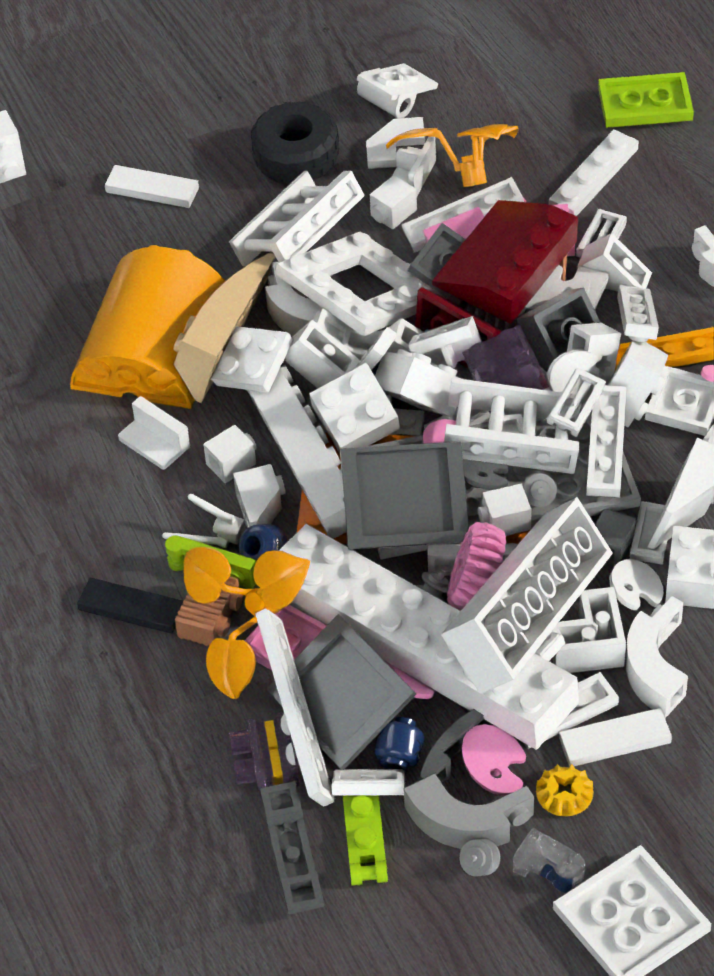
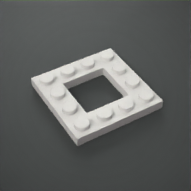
[275,232,445,336]

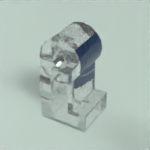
[513,828,585,893]

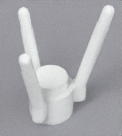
[162,494,247,548]

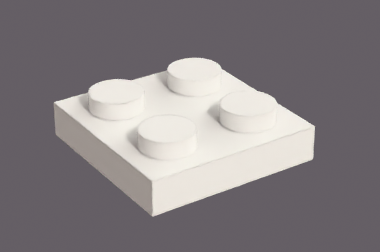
[211,326,293,393]
[645,366,714,436]

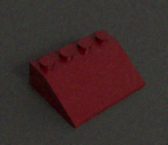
[432,200,578,324]

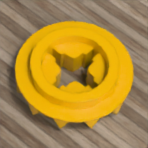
[536,764,594,816]

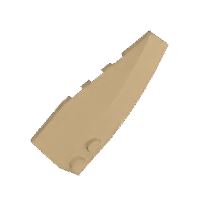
[173,252,275,403]

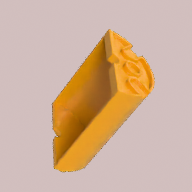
[70,245,226,409]

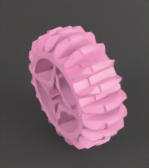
[447,521,506,611]

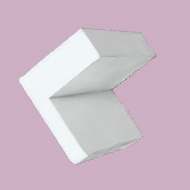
[118,396,190,470]

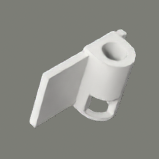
[357,63,438,118]

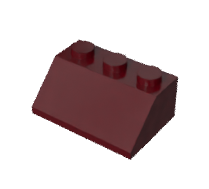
[415,287,514,378]

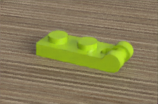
[165,535,256,589]
[343,795,388,886]

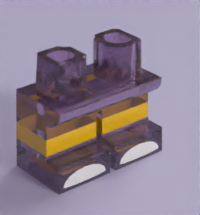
[229,712,300,791]

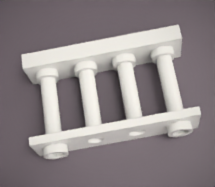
[229,171,364,266]
[444,378,582,474]

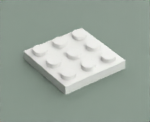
[553,845,711,976]

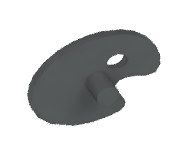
[463,459,509,490]

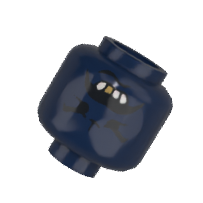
[239,524,288,562]
[374,717,425,772]

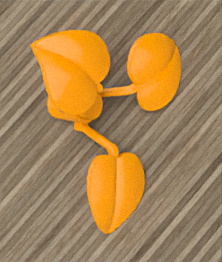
[386,124,519,187]
[184,547,310,699]

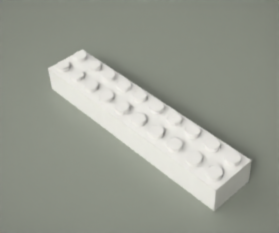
[279,524,579,750]

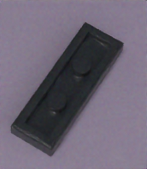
[77,577,183,634]

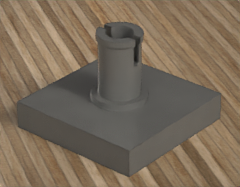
[407,223,466,305]

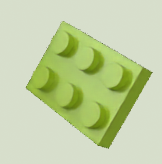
[598,72,694,128]

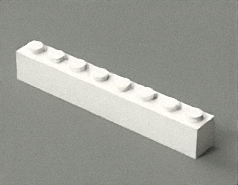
[247,365,346,539]

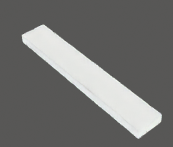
[255,608,335,807]

